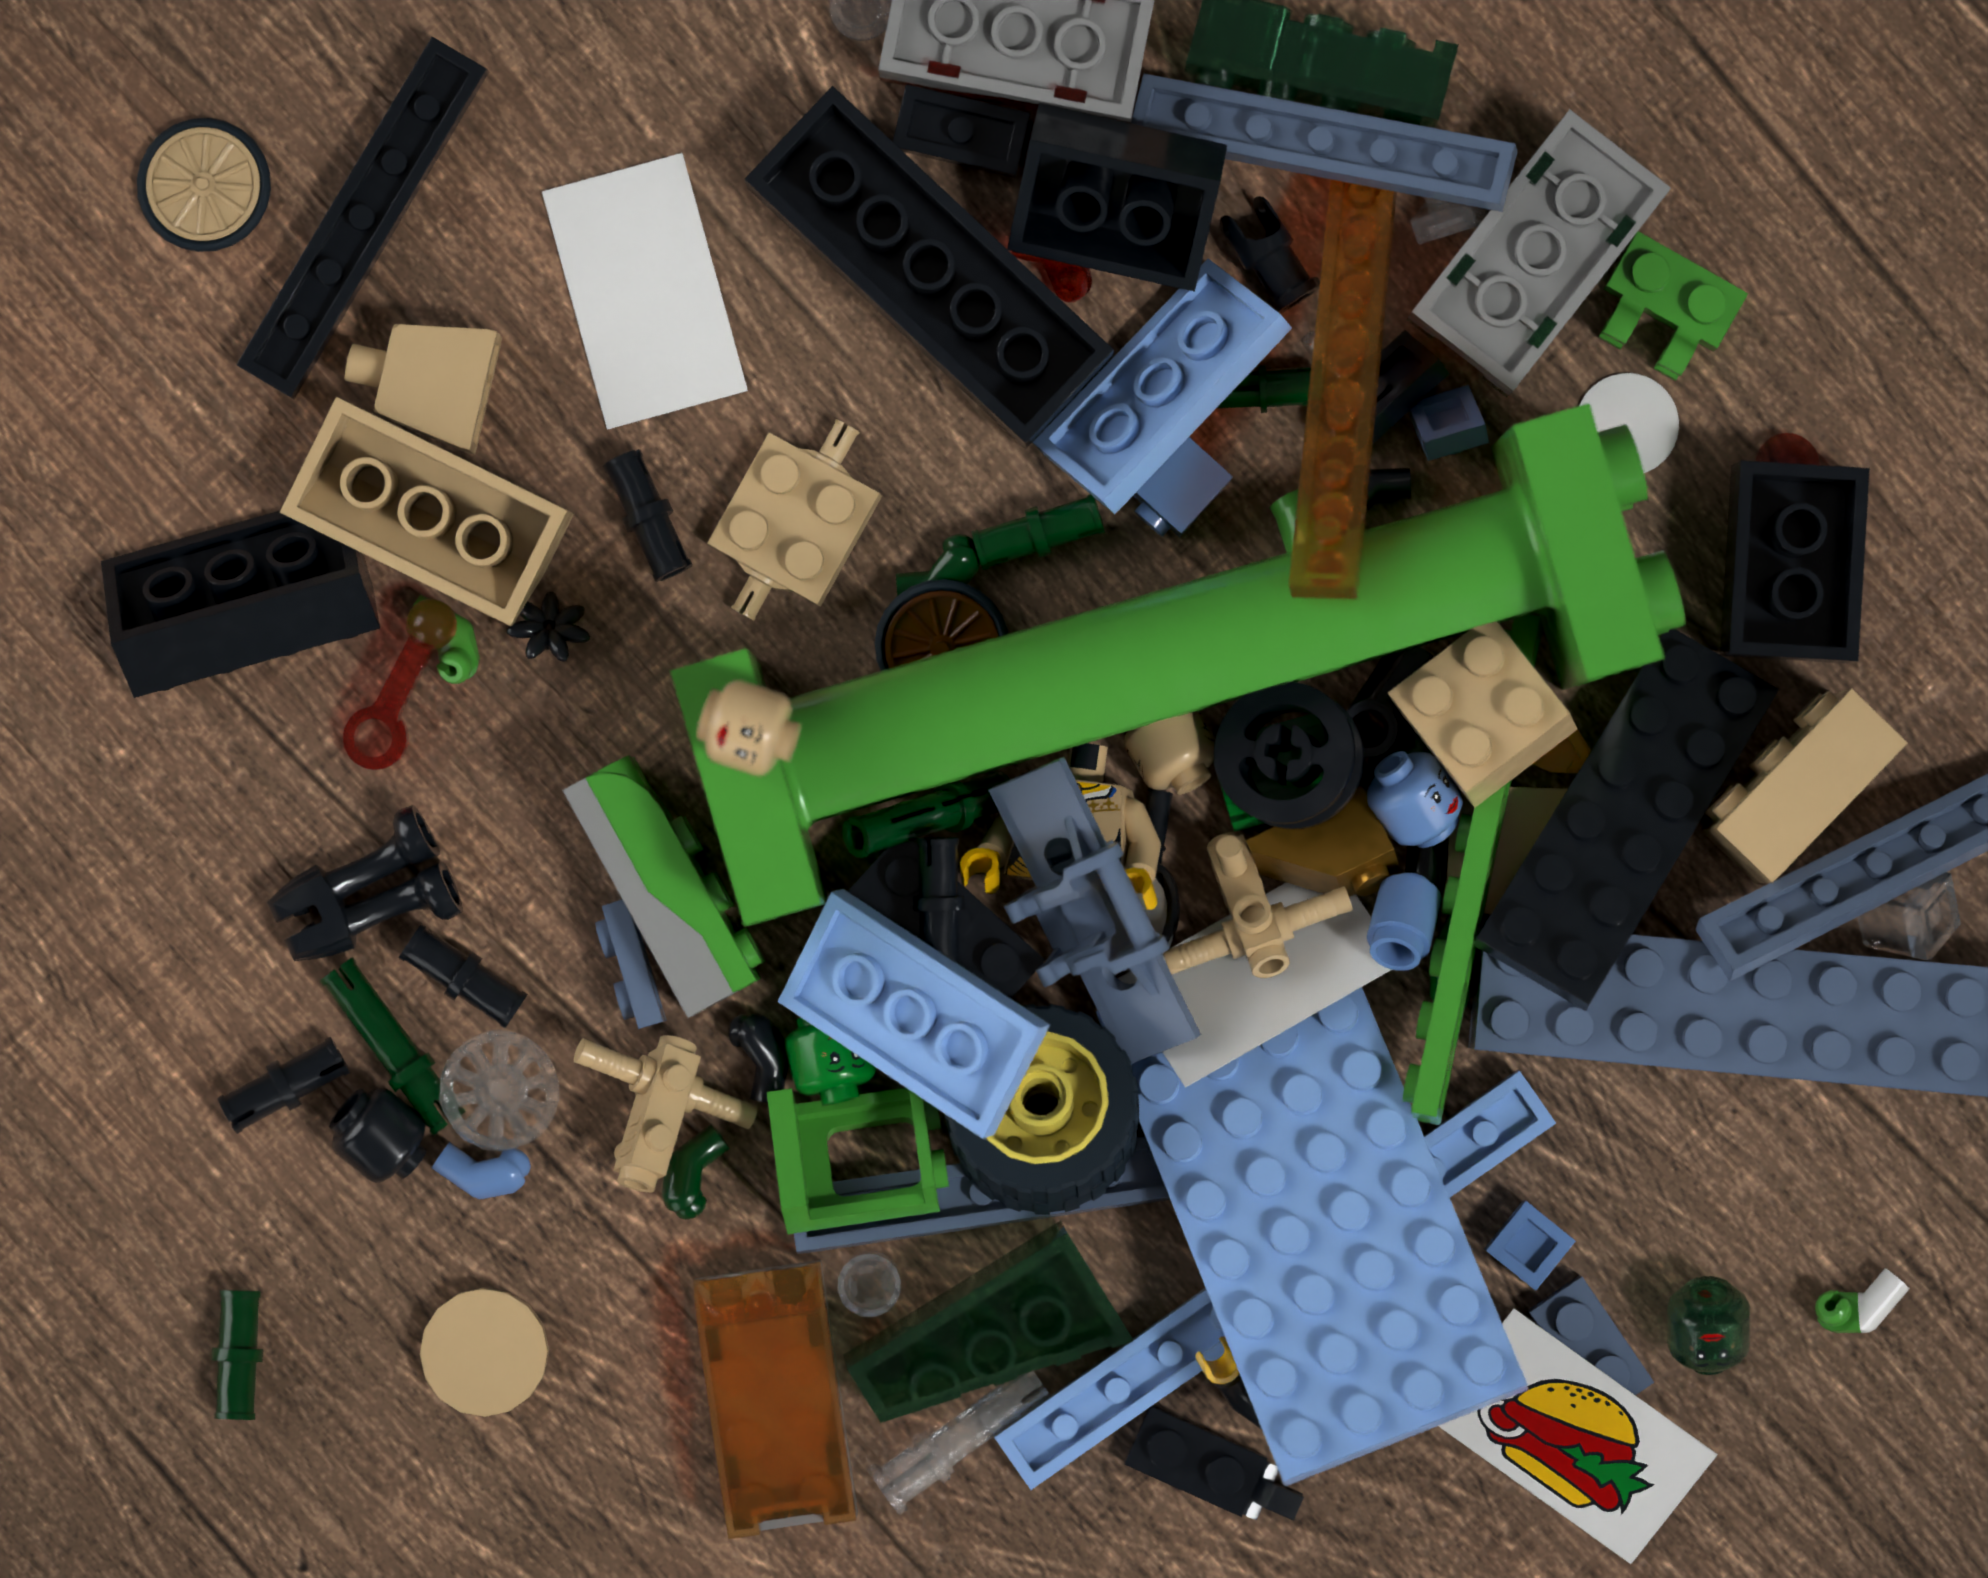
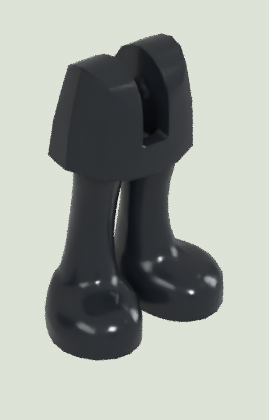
[267,805,463,961]

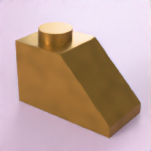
[1246,786,1401,897]

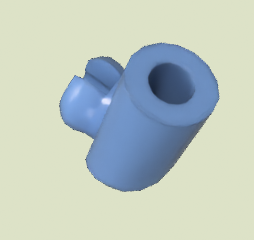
[432,1142,531,1199]

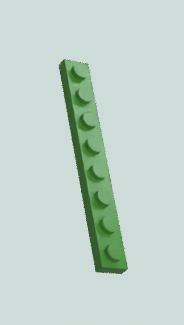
[1403,615,1543,1125]

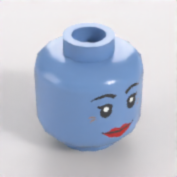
[1367,751,1463,848]

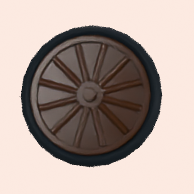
[875,579,1009,671]

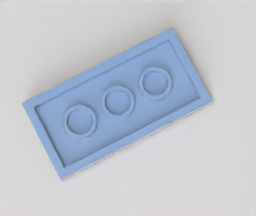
[1033,259,1292,514]
[777,889,1050,1139]

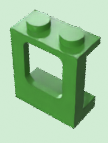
[767,1088,949,1234]

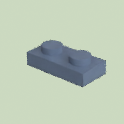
[595,900,667,1029]
[1527,1275,1654,1395]

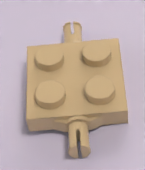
[707,419,882,621]

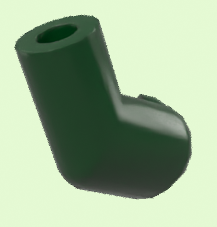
[896,534,980,596]
[662,1124,730,1220]

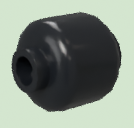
[329,1088,427,1183]

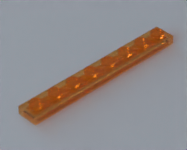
[1289,179,1397,599]

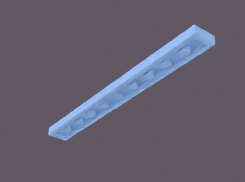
[994,1070,1556,1490]

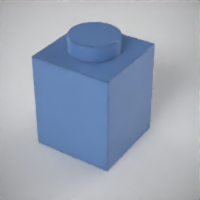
[1133,437,1233,538]

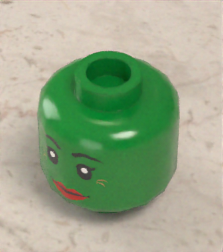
[785,1018,876,1106]

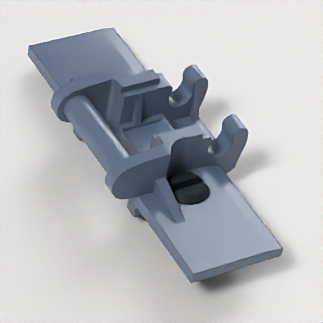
[989,757,1201,1063]

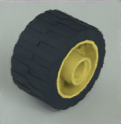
[945,1004,1140,1215]

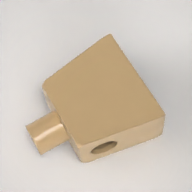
[344,324,502,455]

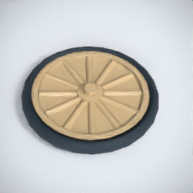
[137,118,271,252]

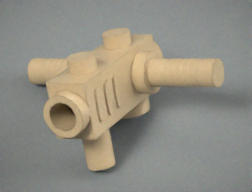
[1163,832,1353,978]
[574,1035,758,1192]

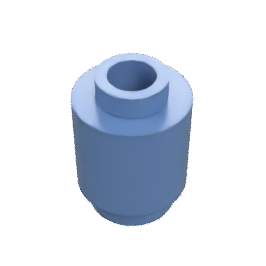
[1367,872,1442,971]

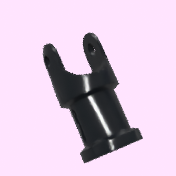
[1219,196,1323,314]

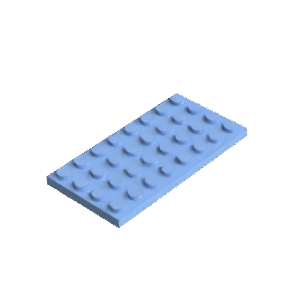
[1096,987,1528,1486]

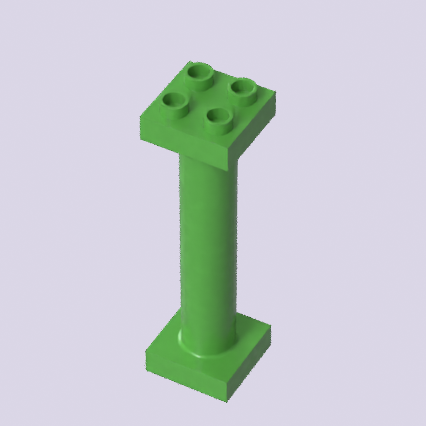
[670,403,1685,926]

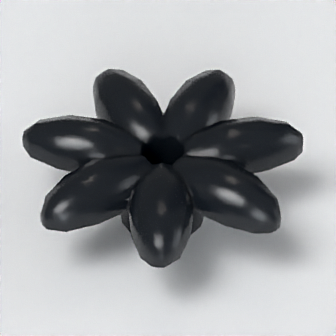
[507,591,590,662]

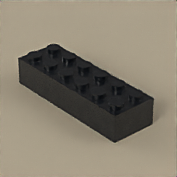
[744,85,1114,450]

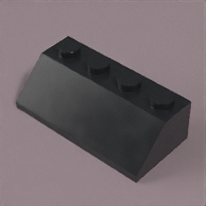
[101,511,380,698]

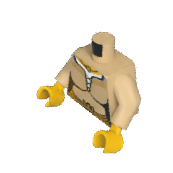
[960,743,1161,910]

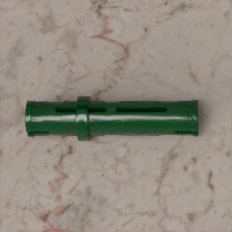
[842,770,1010,858]
[319,957,466,1136]

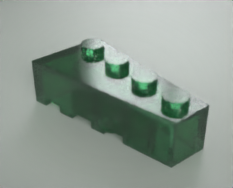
[1184,0,1458,128]
[843,1220,1134,1423]

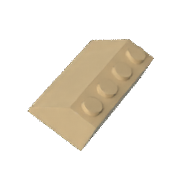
[280,397,574,626]

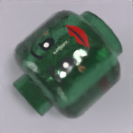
[1667,1276,1751,1375]

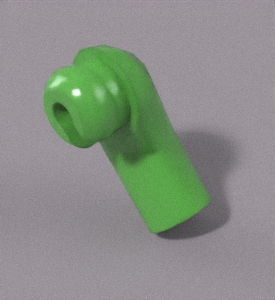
[406,595,480,684]

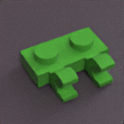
[1598,231,1748,381]

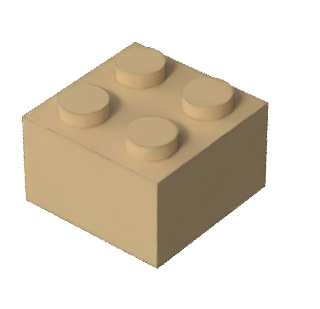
[1388,621,1577,808]

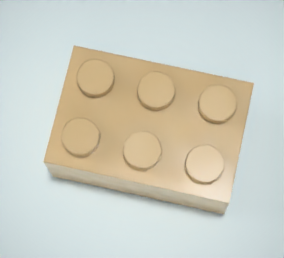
[1701,689,1908,884]

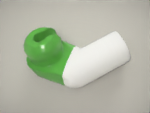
[1815,1268,1910,1333]

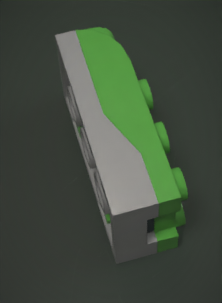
[563,755,765,1018]

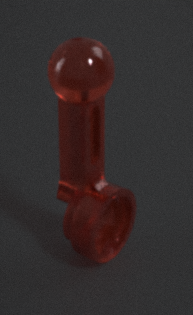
[343,599,457,770]

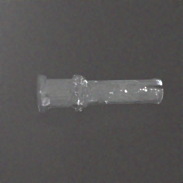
[867,1363,1051,1516]

